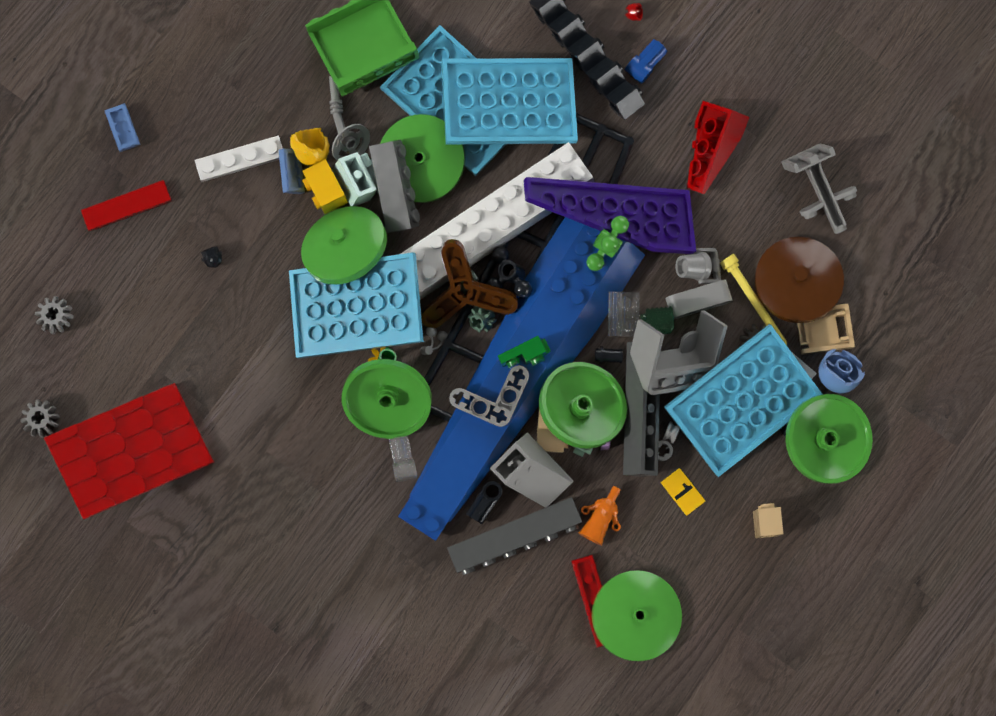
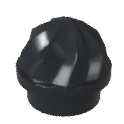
[201,246,222,268]

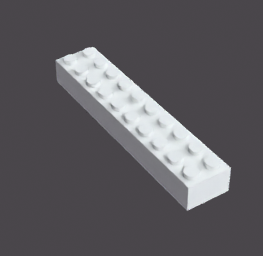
[401,142,594,300]

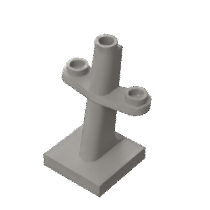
[781,143,857,234]

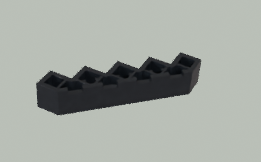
[529,0,645,120]

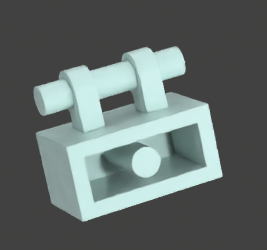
[332,152,379,206]

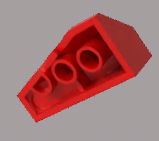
[687,101,750,194]

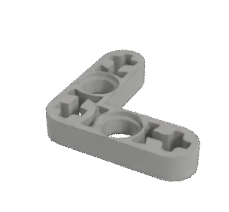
[449,365,529,427]

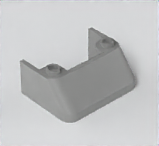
[630,310,727,395]

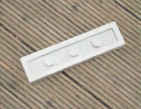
[195,135,283,182]

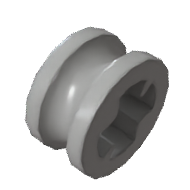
[663,421,680,444]
[658,440,673,461]

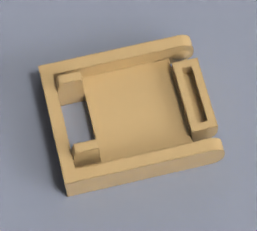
[797,304,855,355]

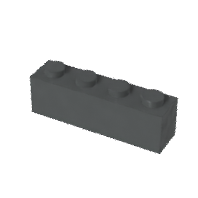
[369,140,420,233]

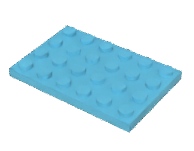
[380,25,506,176]
[441,58,578,145]
[289,252,424,359]
[664,324,823,477]

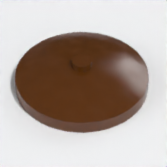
[755,237,844,323]

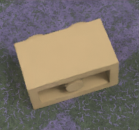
[753,503,783,538]

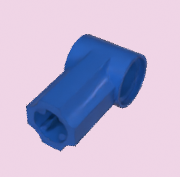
[624,39,668,84]

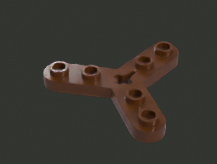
[421,239,518,328]

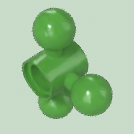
[586,216,629,271]

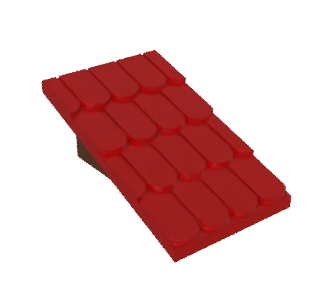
[44,383,214,520]

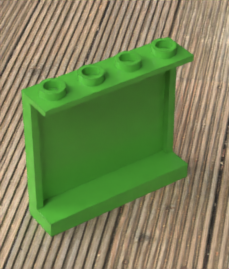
[305,0,420,97]

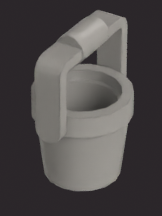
[675,248,721,284]

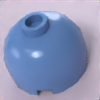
[819,349,865,394]

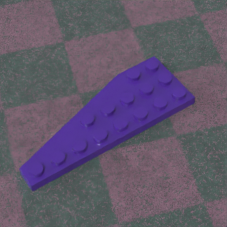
[523,177,696,254]

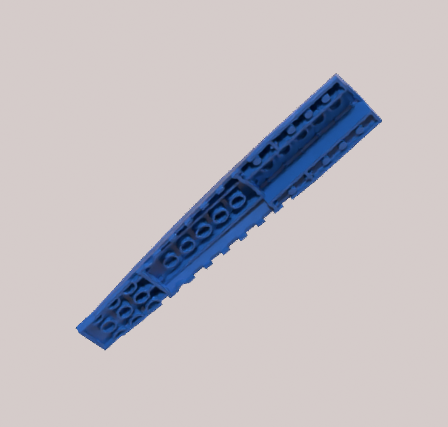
[398,217,645,541]

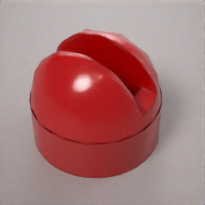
[625,3,643,21]

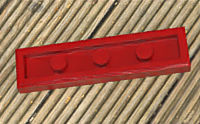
[81,180,172,232]
[571,555,603,647]

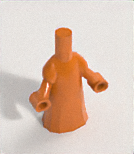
[578,486,621,546]

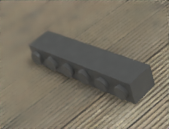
[623,342,660,477]
[447,497,582,576]

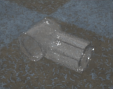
[389,436,418,483]

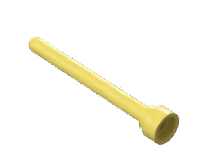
[720,254,787,345]

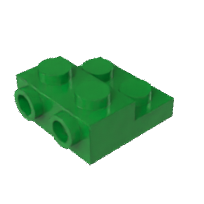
[498,336,551,368]

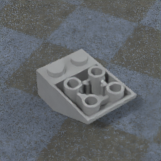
[490,432,574,508]

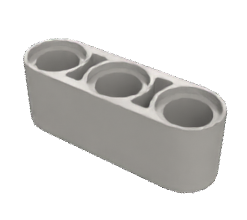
[665,280,733,320]

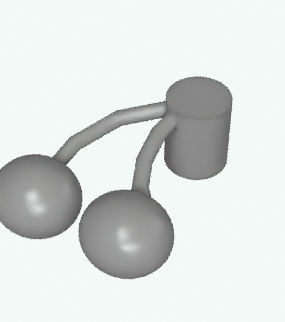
[420,328,448,355]

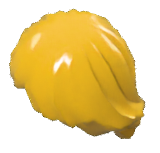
[290,128,330,165]

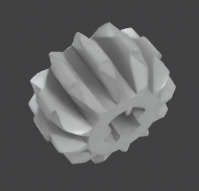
[35,296,74,334]
[21,400,60,438]

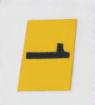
[660,468,705,516]

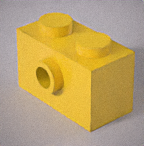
[302,159,348,214]

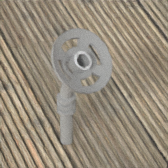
[329,76,370,161]

